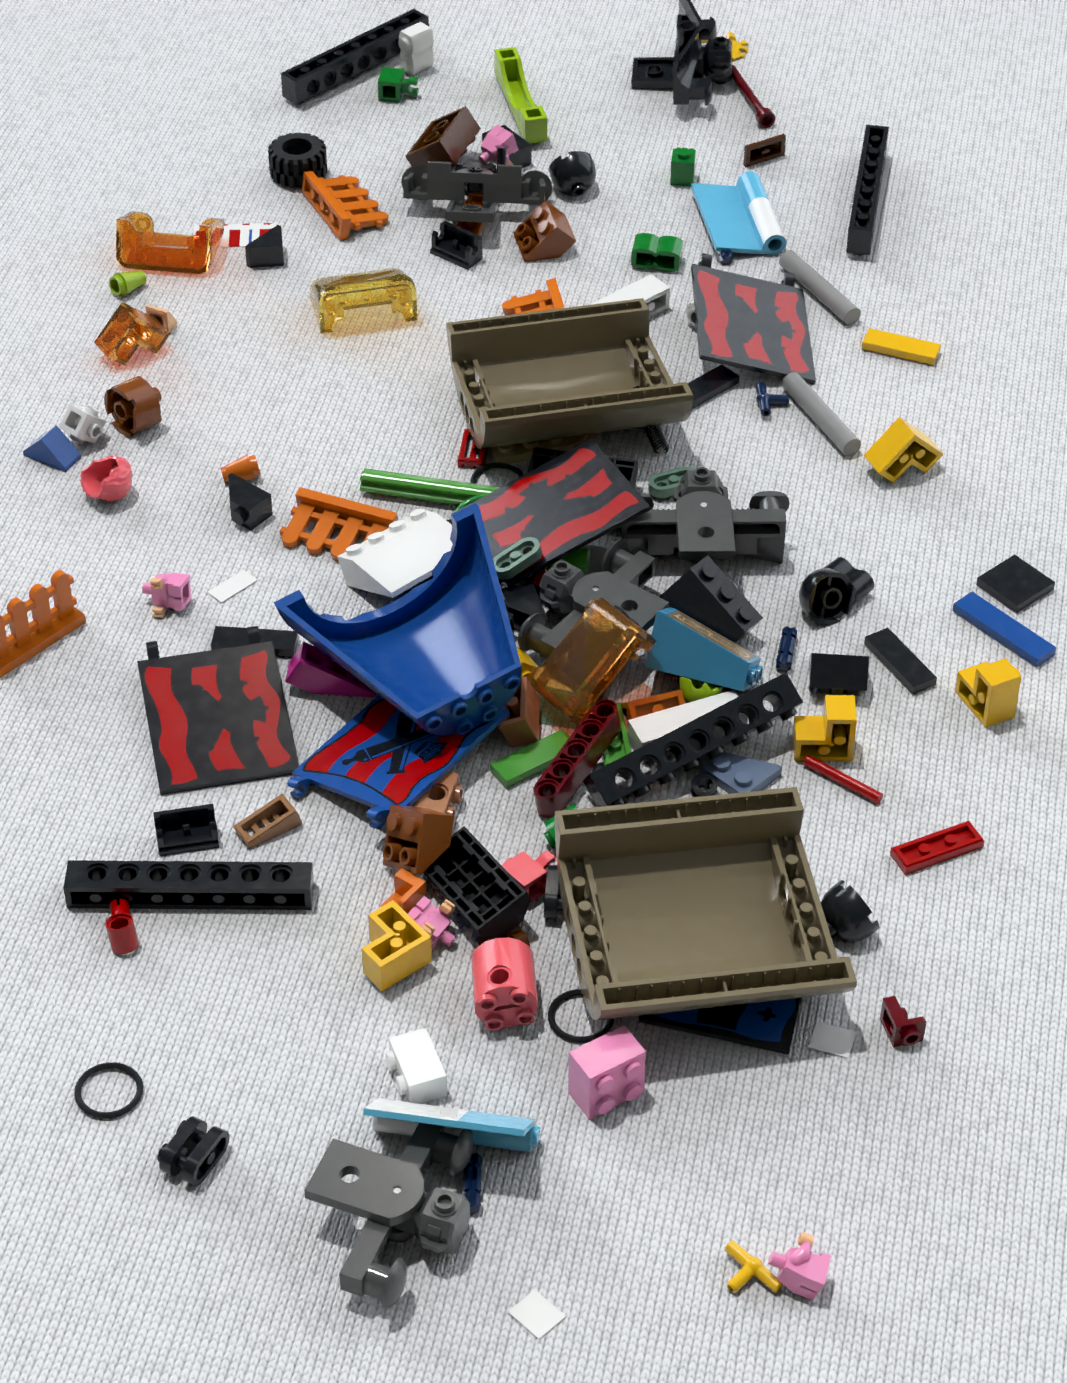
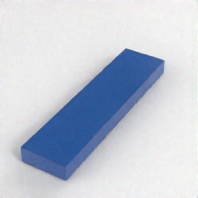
[953,592,1056,667]

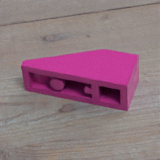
[285,641,376,698]

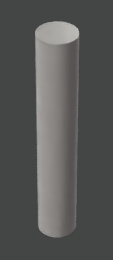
[779,250,861,325]
[782,372,861,456]

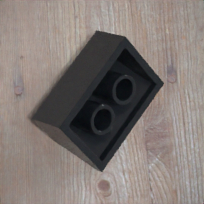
[660,555,763,643]

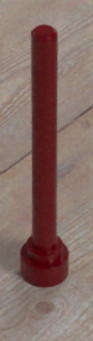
[732,65,776,128]

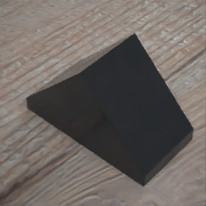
[245,225,284,268]

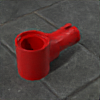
[105,899,139,955]

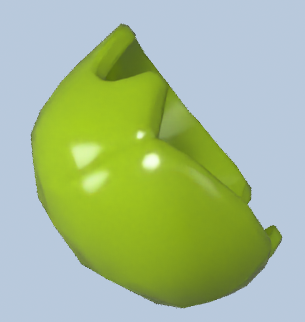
[679,676,723,703]

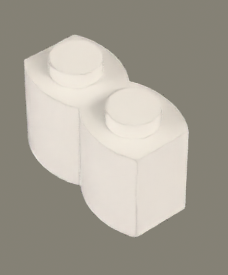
[398,22,434,76]

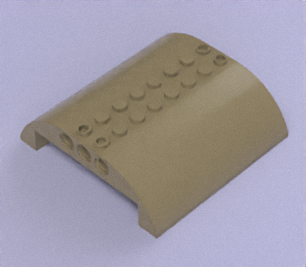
[446,298,693,449]
[554,787,857,1020]

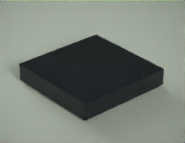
[976,555,1055,613]

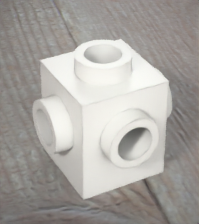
[59,404,106,444]

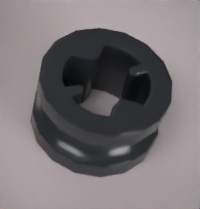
[691,774,718,797]

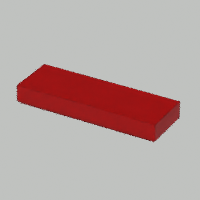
[890,821,984,875]

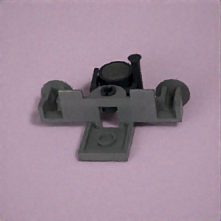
[401,145,553,223]

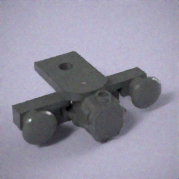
[518,539,669,665]
[304,1123,474,1309]

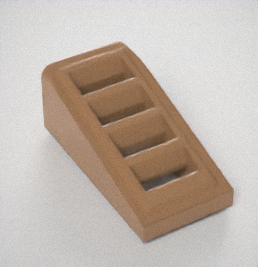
[233,793,302,849]

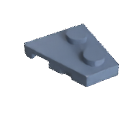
[700,752,782,794]

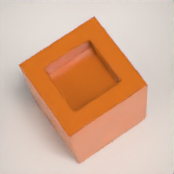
[381,868,426,914]

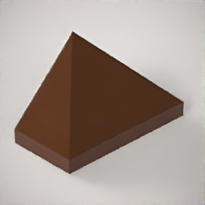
[743,134,786,167]

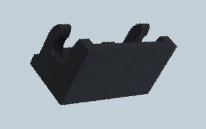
[430,220,483,270]
[153,804,219,857]

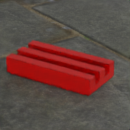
[457,429,488,469]

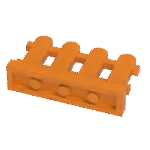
[302,171,389,240]
[502,278,565,315]
[279,487,398,562]
[0,570,86,678]

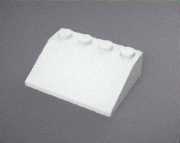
[337,509,453,598]

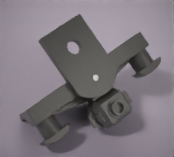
[620,467,790,564]

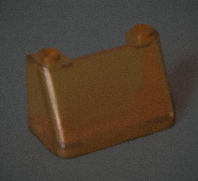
[116,212,224,274]
[530,598,657,726]

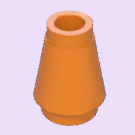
[220,454,261,483]

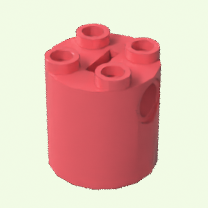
[471,938,538,1031]

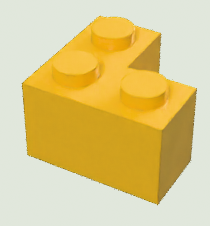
[864,417,944,483]
[955,658,1022,728]
[792,695,857,761]
[362,900,432,991]

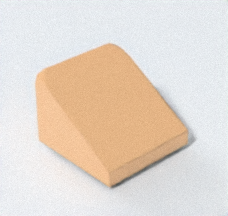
[145,304,177,333]

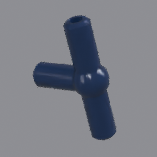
[756,382,789,417]

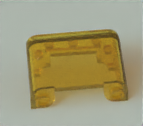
[310,268,417,333]

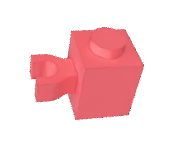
[502,850,555,903]

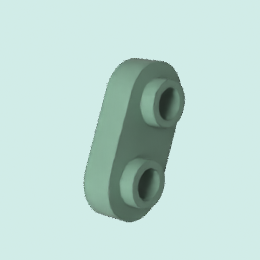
[648,467,695,499]
[493,537,543,580]

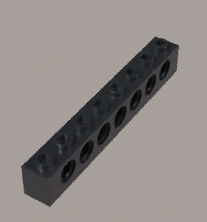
[281,9,429,105]
[846,124,889,255]
[583,672,803,807]
[63,860,314,910]

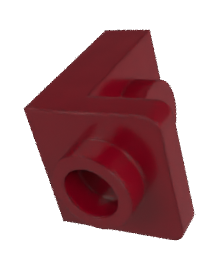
[880,996,927,1047]

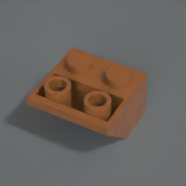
[513,200,576,262]
[383,805,454,875]

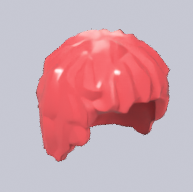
[80,455,133,502]

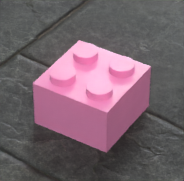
[568,1025,646,1120]

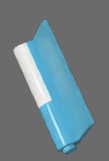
[691,171,787,255]
[363,1098,541,1152]

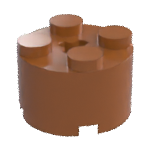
[104,376,162,436]

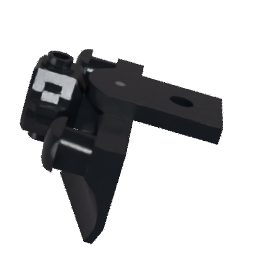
[631,0,732,106]

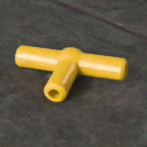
[725,1240,783,1293]

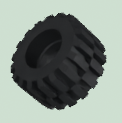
[268,132,327,188]

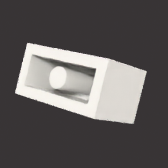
[385,1028,447,1104]

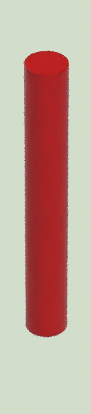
[803,755,883,804]

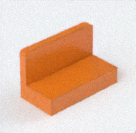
[621,689,685,720]

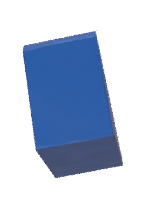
[23,425,81,472]

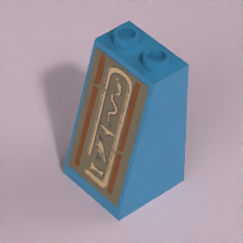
[645,607,763,691]

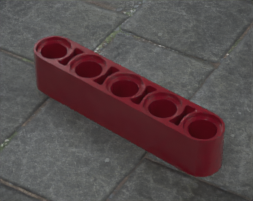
[533,699,621,818]

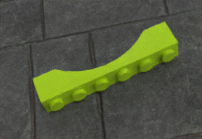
[494,47,547,144]

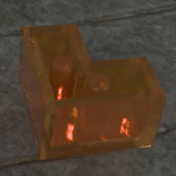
[94,302,170,365]

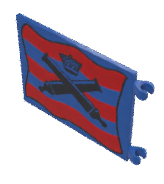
[287,695,509,829]

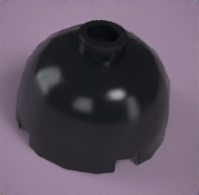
[549,151,596,196]
[799,568,856,625]
[821,880,880,943]

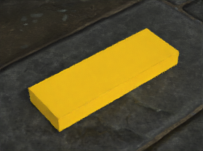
[862,328,941,365]

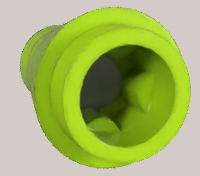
[109,270,147,296]

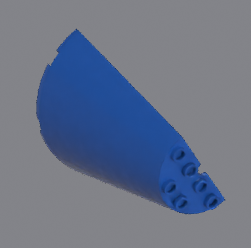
[274,503,522,735]

